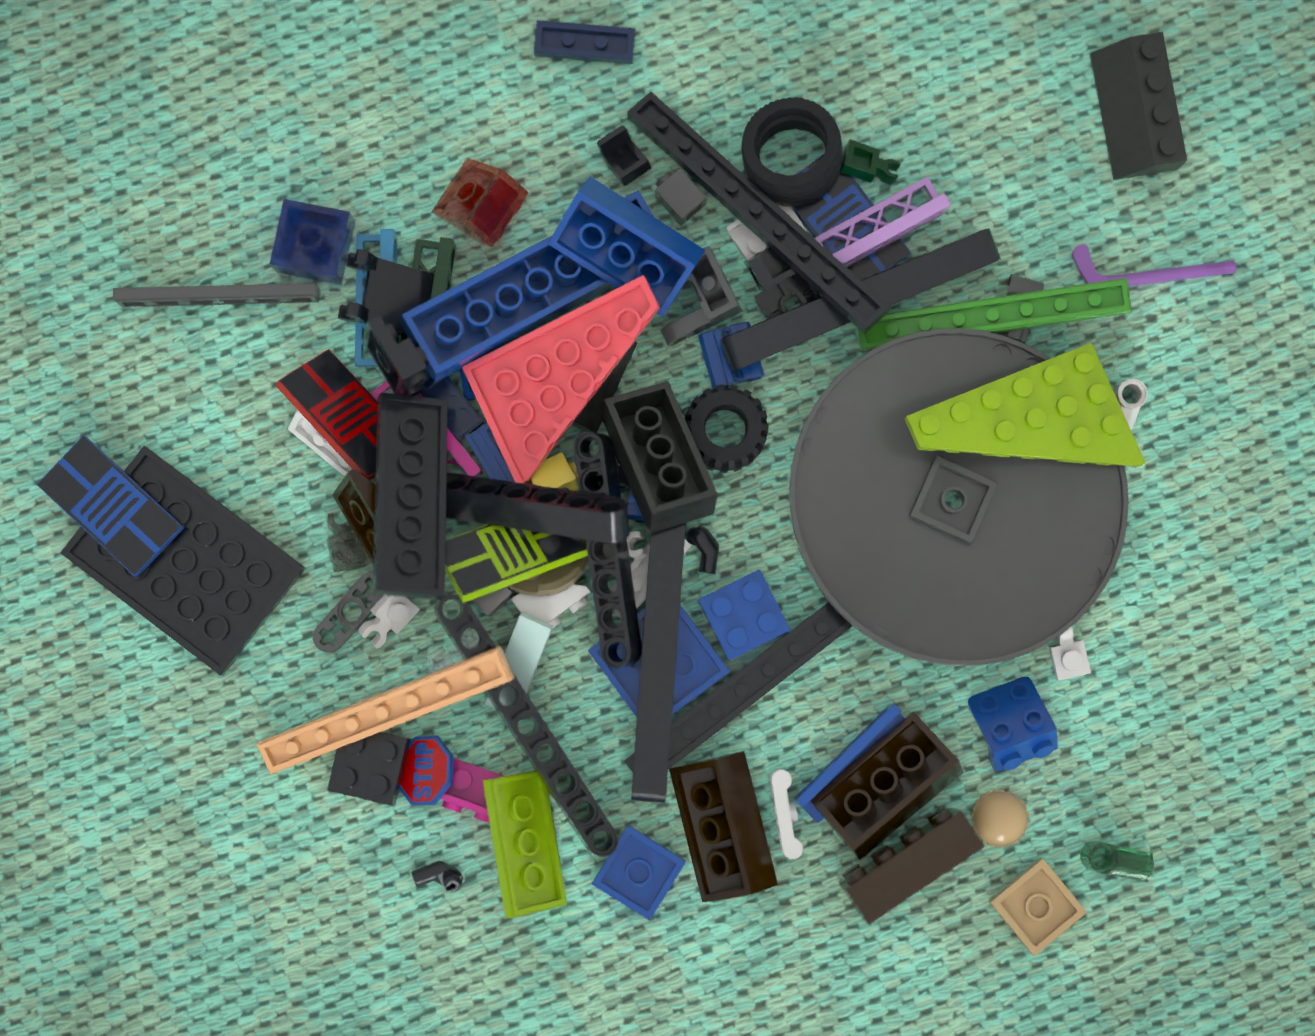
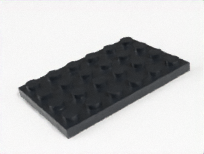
[60,446,306,676]

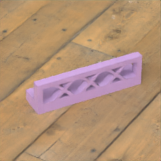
[814,176,951,267]

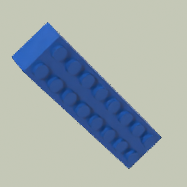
[401,190,654,383]

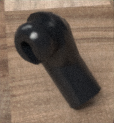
[686,526,719,574]
[411,861,463,892]

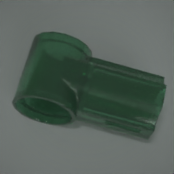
[1080,841,1154,882]

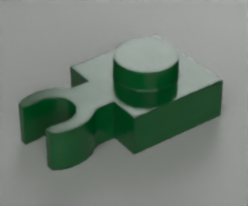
[840,139,900,185]

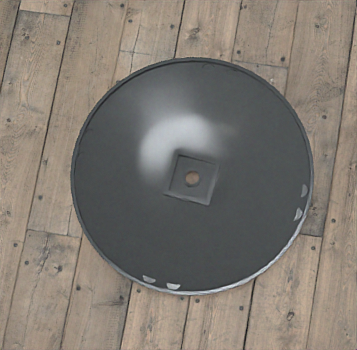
[789,328,1129,666]

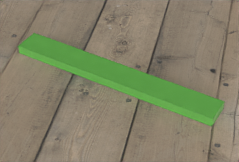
[858,278,1132,352]

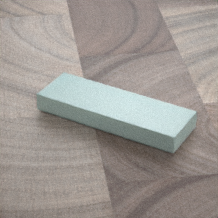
[485,612,554,708]

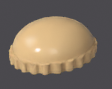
[971,789,1029,848]

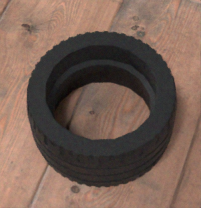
[741,97,843,206]

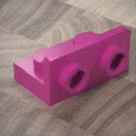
[441,758,503,823]

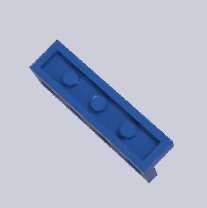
[793,704,905,823]

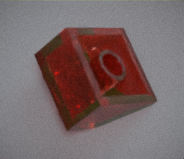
[431,158,529,247]

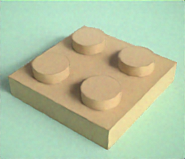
[989,858,1087,956]

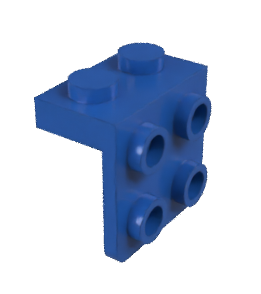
[968,677,1058,773]

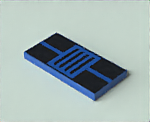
[791,153,911,280]
[36,435,185,577]

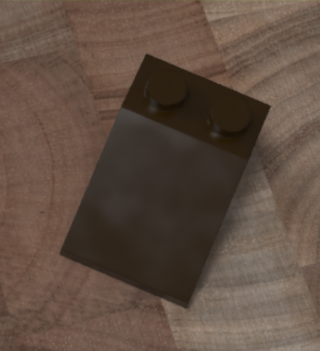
[332,469,375,563]

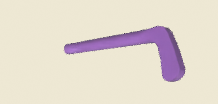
[1072,244,1236,287]

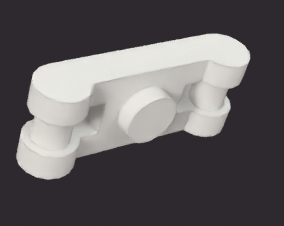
[769,769,803,859]

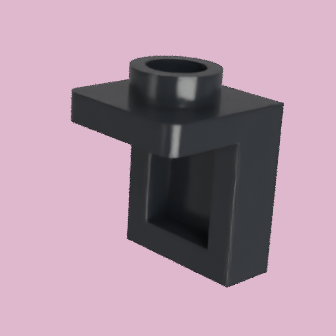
[597,125,652,186]

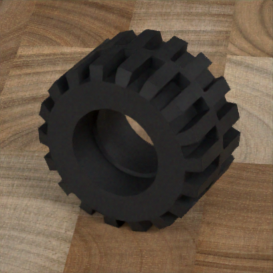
[685,384,769,473]

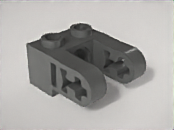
[661,246,743,346]

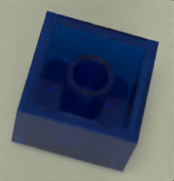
[269,199,356,285]

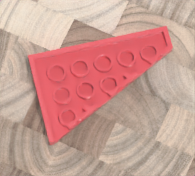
[462,275,661,484]

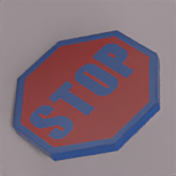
[399,736,454,806]

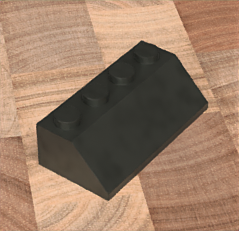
[1090,32,1187,180]

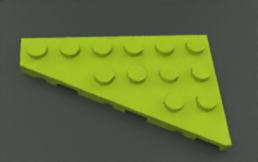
[904,342,1145,468]

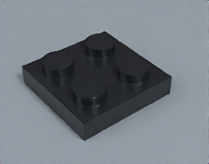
[327,732,411,806]

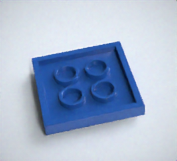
[588,605,730,717]

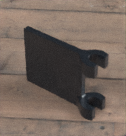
[338,249,434,335]

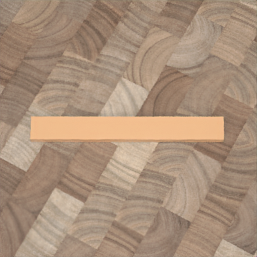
[256,646,514,775]

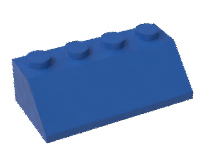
[548,176,705,317]

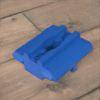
[698,322,765,389]

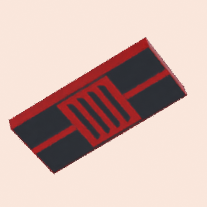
[276,349,378,480]

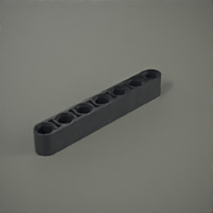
[574,432,642,668]
[446,472,630,543]

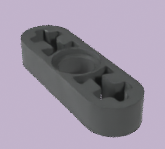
[313,571,384,652]

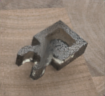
[327,513,368,572]

